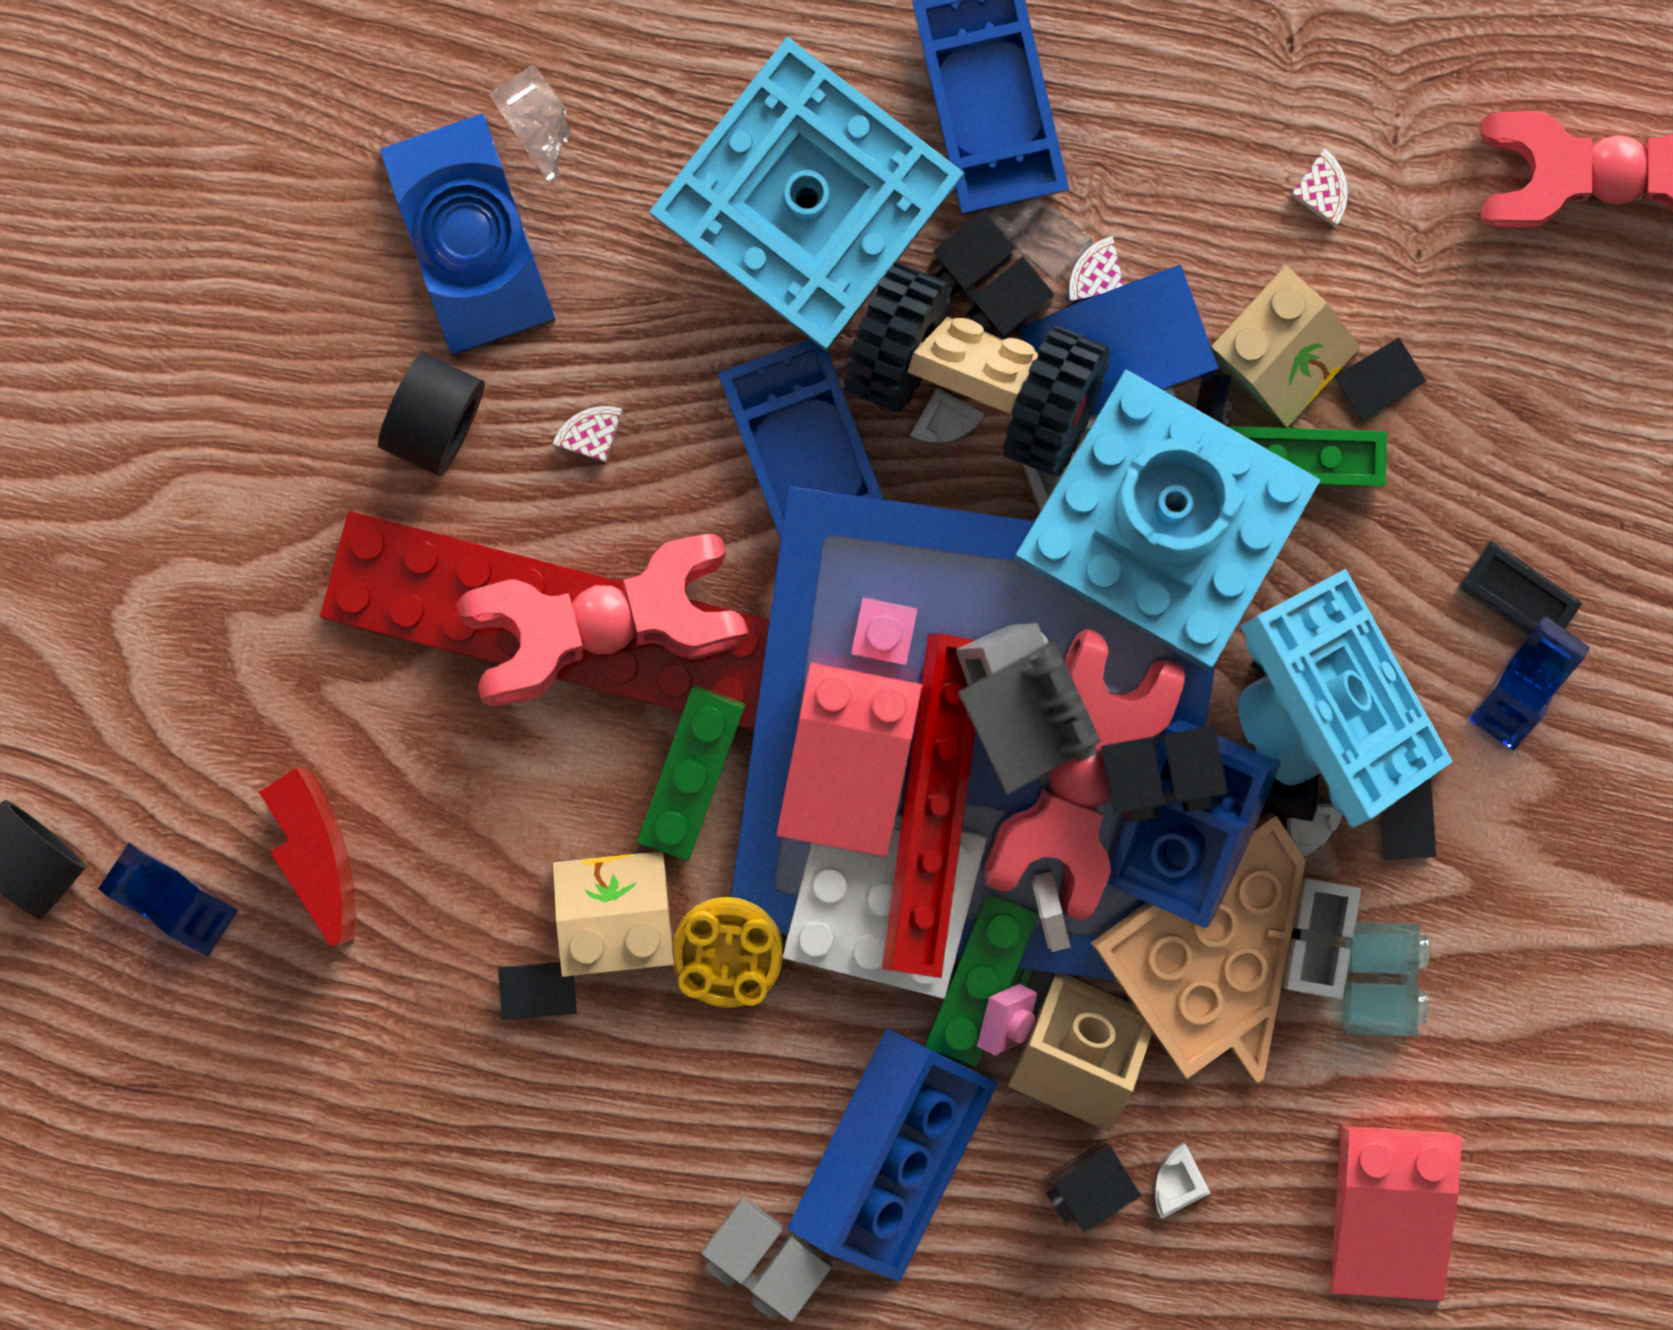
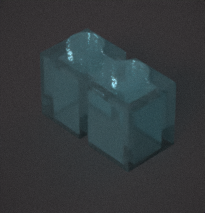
[1343,922,1429,1036]

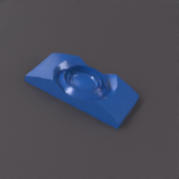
[912,0,1069,215]
[380,113,556,356]
[718,339,884,541]

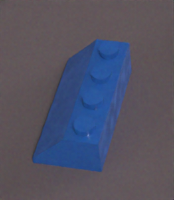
[787,1028,998,1282]

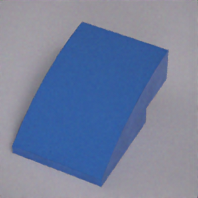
[1019,264,1219,417]
[1107,719,1281,929]

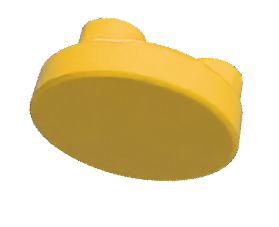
[673,897,783,1008]

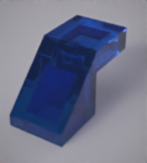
[1468,616,1590,751]
[98,842,239,957]

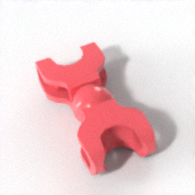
[1480,111,1673,229]
[456,534,749,706]
[983,629,1185,921]

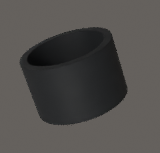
[378,352,485,476]
[0,799,86,919]

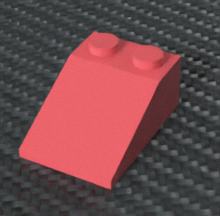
[776,662,922,858]
[1331,1125,1462,1301]

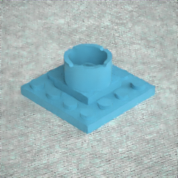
[649,37,964,352]
[1014,370,1320,673]
[1238,569,1453,828]

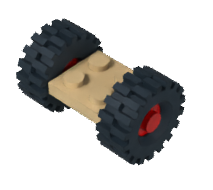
[844,262,1111,477]

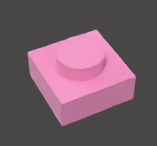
[851,597,917,665]
[977,984,1037,1056]

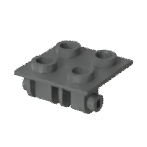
[958,640,1101,795]

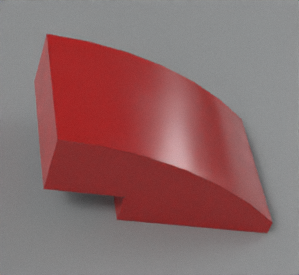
[259,767,356,947]

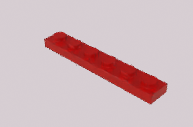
[882,633,976,978]

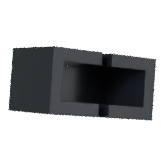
[931,209,1055,339]
[1101,725,1228,823]
[1045,1140,1142,1232]

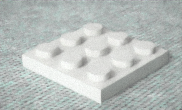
[782,812,987,999]

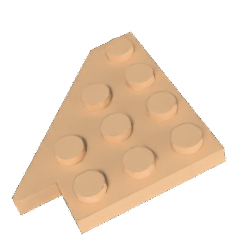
[1091,812,1306,1084]

